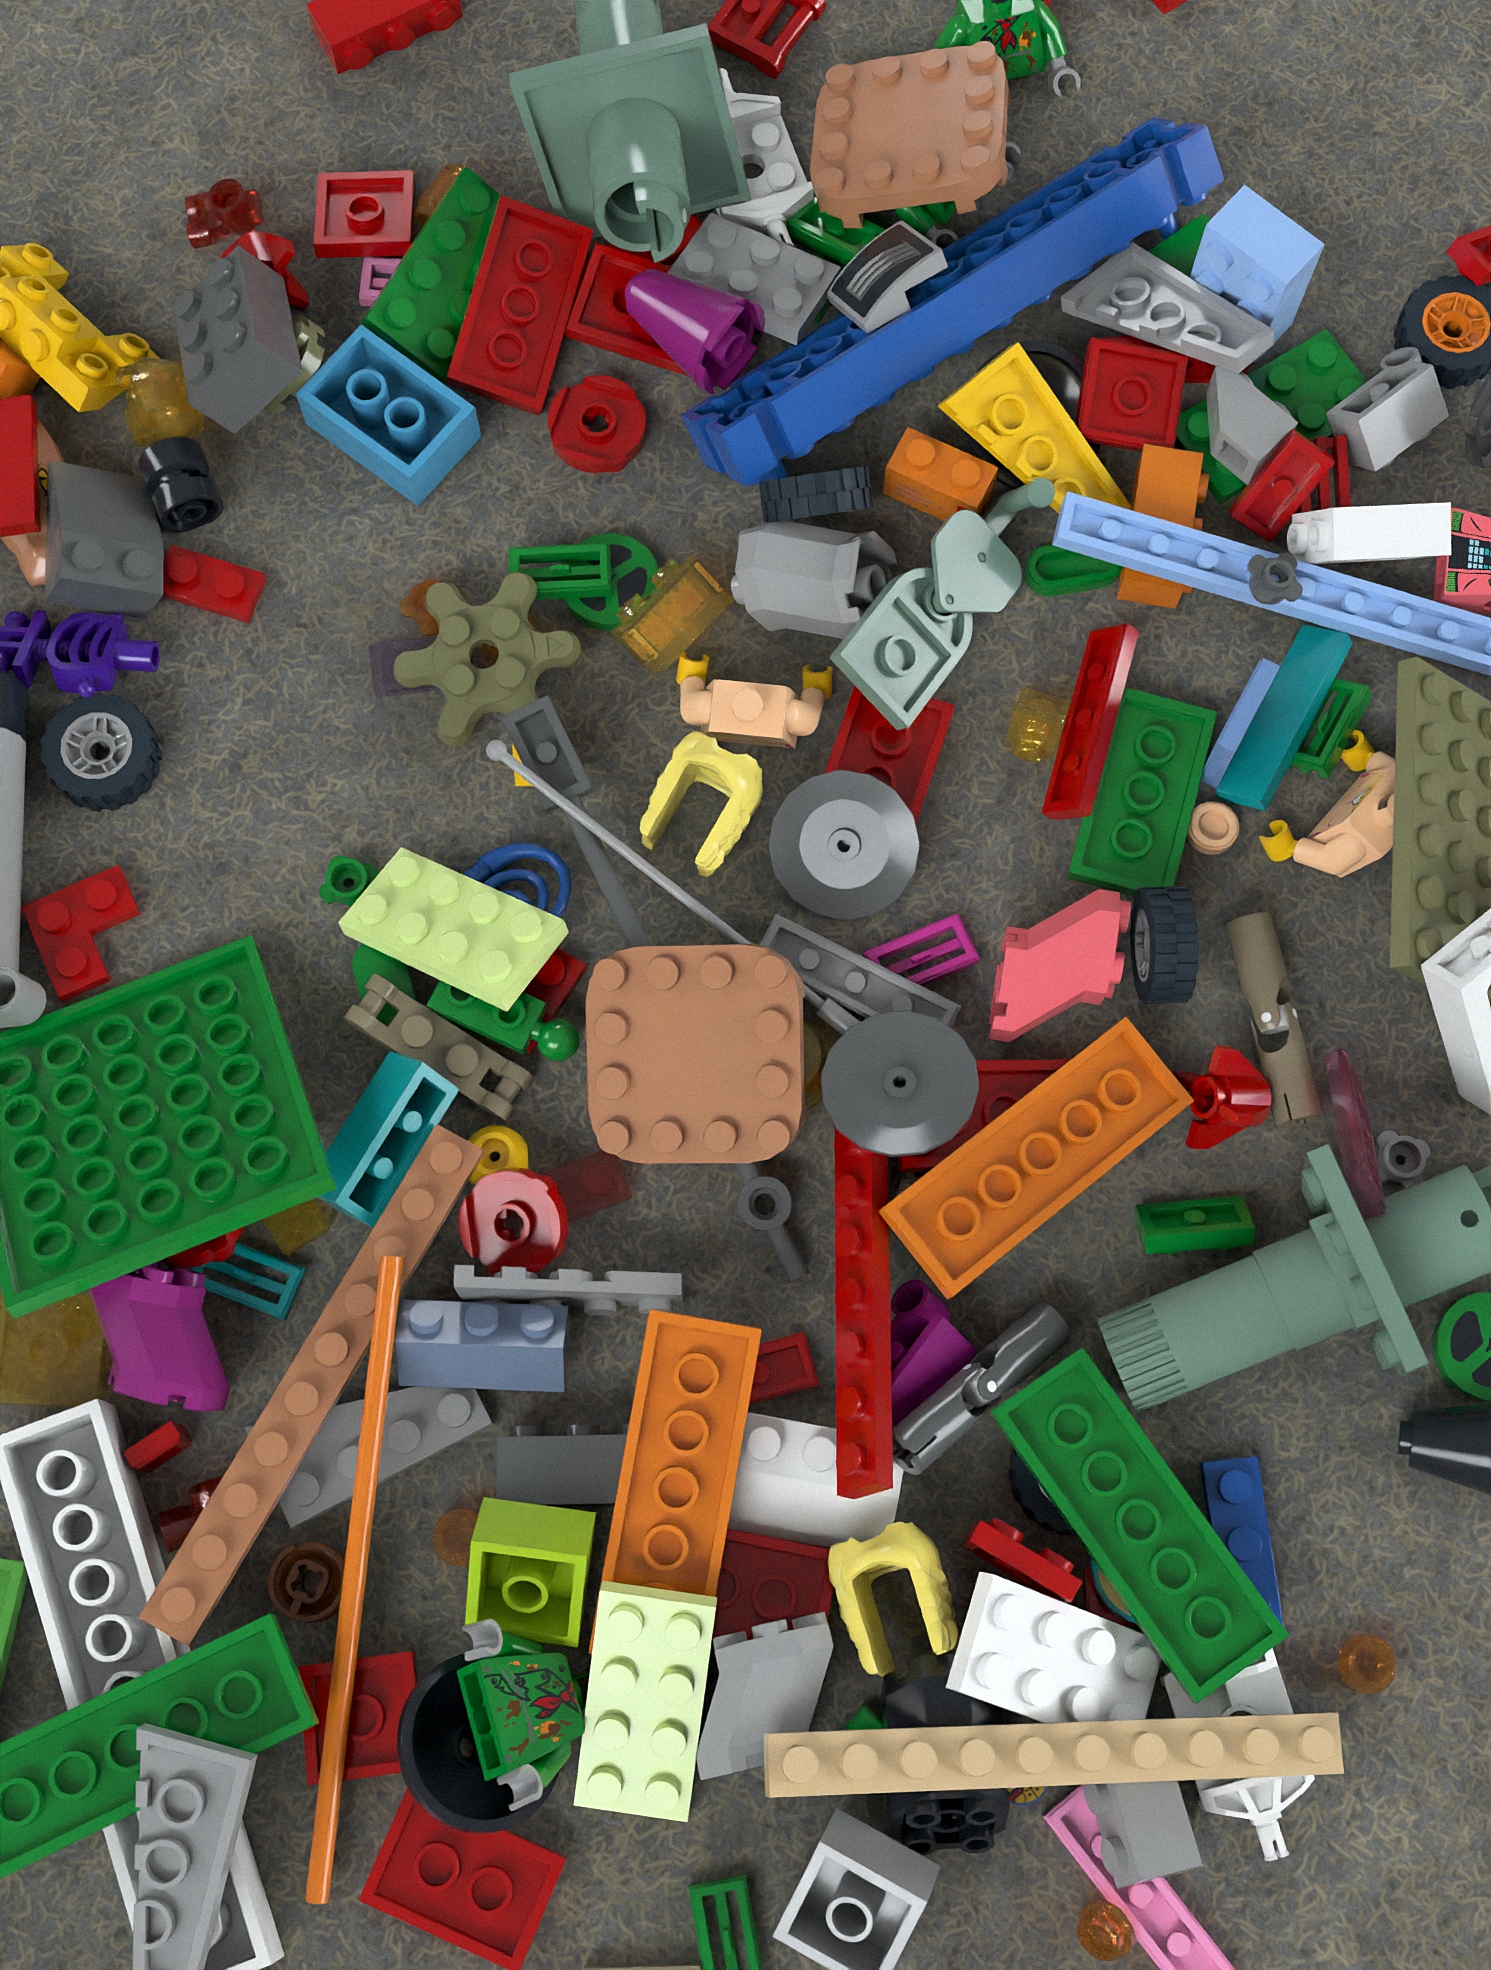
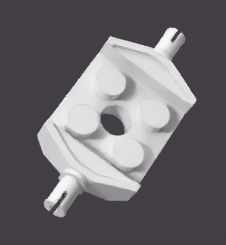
[716,68,814,247]
[1160,1648,1315,1861]

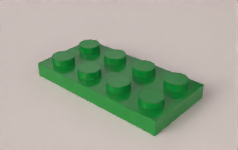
[360,166,501,383]
[1175,329,1367,505]
[1066,687,1218,897]

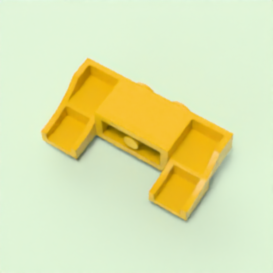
[0,243,166,412]

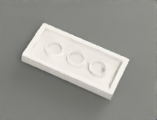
[946,1572,1161,1723]

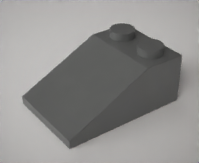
[45,460,164,617]

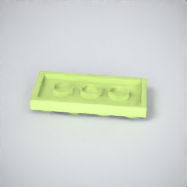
[338,847,569,1012]
[574,1581,718,1822]

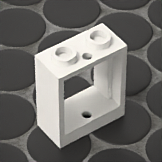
[1287,502,1451,564]

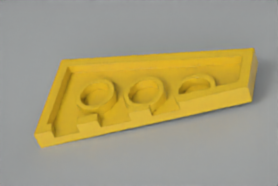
[937,342,1132,514]

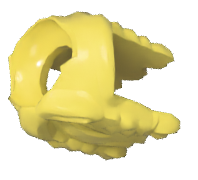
[640,731,763,877]
[827,1521,959,1677]

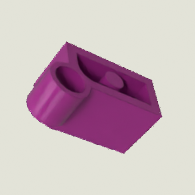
[890,1279,978,1428]

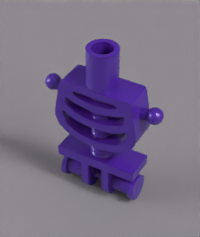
[0,610,160,698]

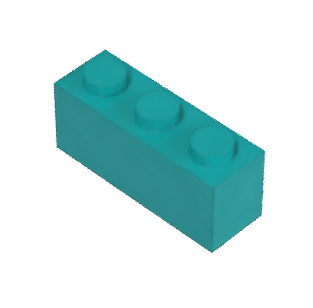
[317,1051,460,1228]

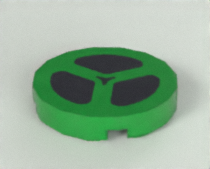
[560,533,660,631]
[1432,1292,1491,1402]

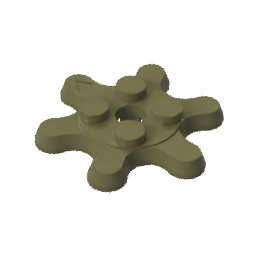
[393,572,581,747]

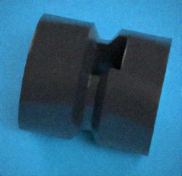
[138,437,224,533]

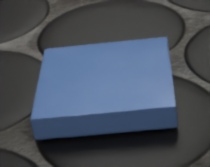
[1201,658,1280,788]

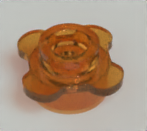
[399,579,439,636]

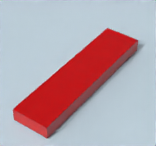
[1041,623,1139,820]

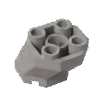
[731,520,897,639]
[696,1612,834,1780]

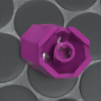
[88,1261,230,1411]

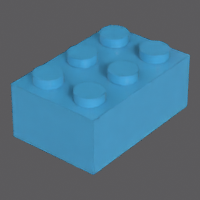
[296,325,482,506]

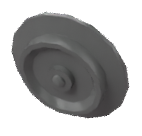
[768,769,920,920]
[821,1010,979,1157]

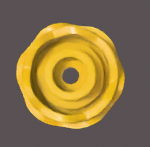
[467,1125,528,1185]

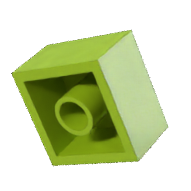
[465,1497,596,1647]

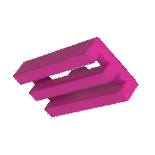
[863,913,980,987]

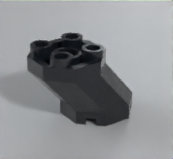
[880,1654,1010,1856]

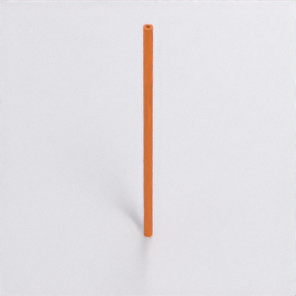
[305,1255,403,1904]

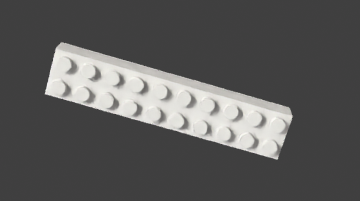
[0,1399,285,1970]

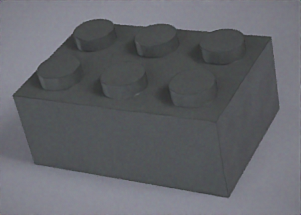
[173,245,303,434]

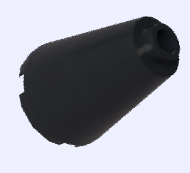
[1398,1403,1491,1496]

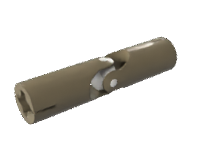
[1226,912,1324,1128]

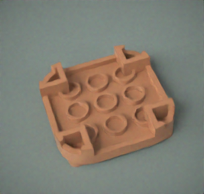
[810,41,1012,228]
[585,944,809,1164]

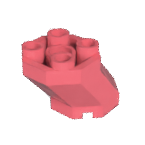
[988,889,1131,1042]

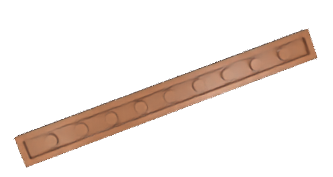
[138,1124,484,1647]

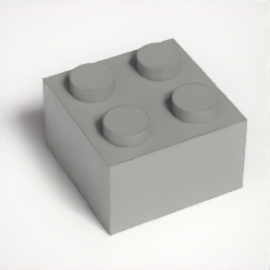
[772,1807,941,1970]

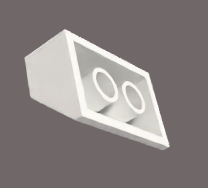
[728,1412,903,1548]

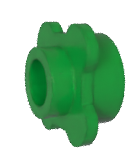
[319,855,379,908]

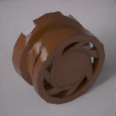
[267,1540,345,1623]

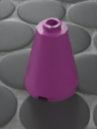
[625,269,765,394]

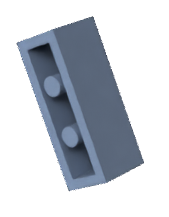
[394,1299,569,1392]

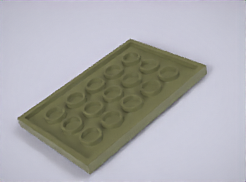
[1390,656,1491,1006]

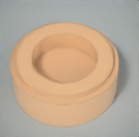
[1186,801,1239,855]

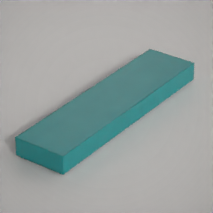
[1215,625,1353,811]

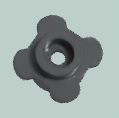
[1247,553,1303,605]

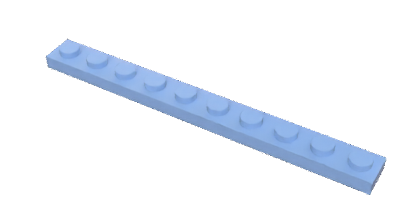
[1052,491,1491,676]

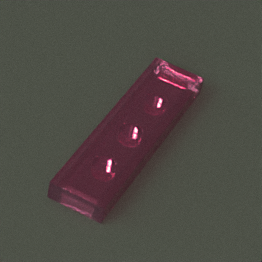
[1324,1048,1386,1220]

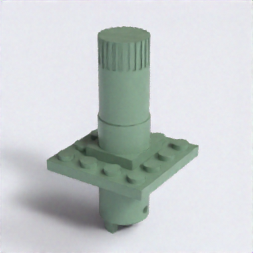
[509,0,751,263]
[1098,1144,1491,1412]

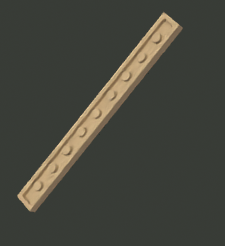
[763,1712,1344,1798]

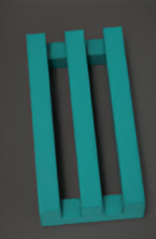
[189,1242,307,1321]

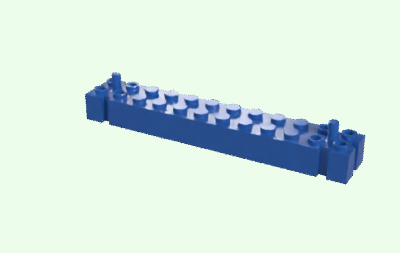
[681,118,1224,486]

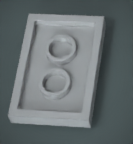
[668,212,841,345]

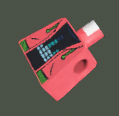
[1432,507,1491,615]

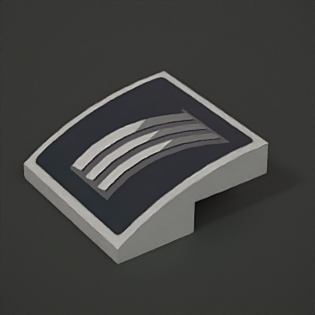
[826,220,948,334]

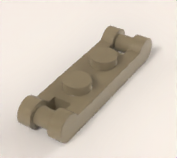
[344,974,534,1122]

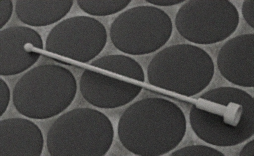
[486,740,860,1035]

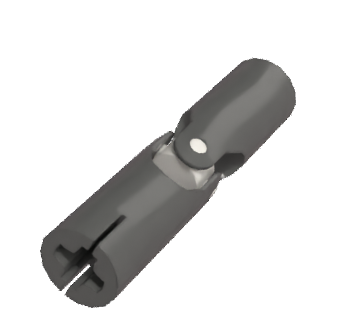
[892,1302,1070,1475]

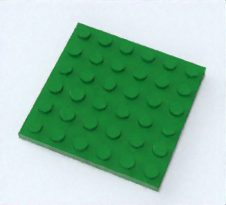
[0,935,337,1319]

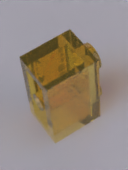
[610,555,733,675]

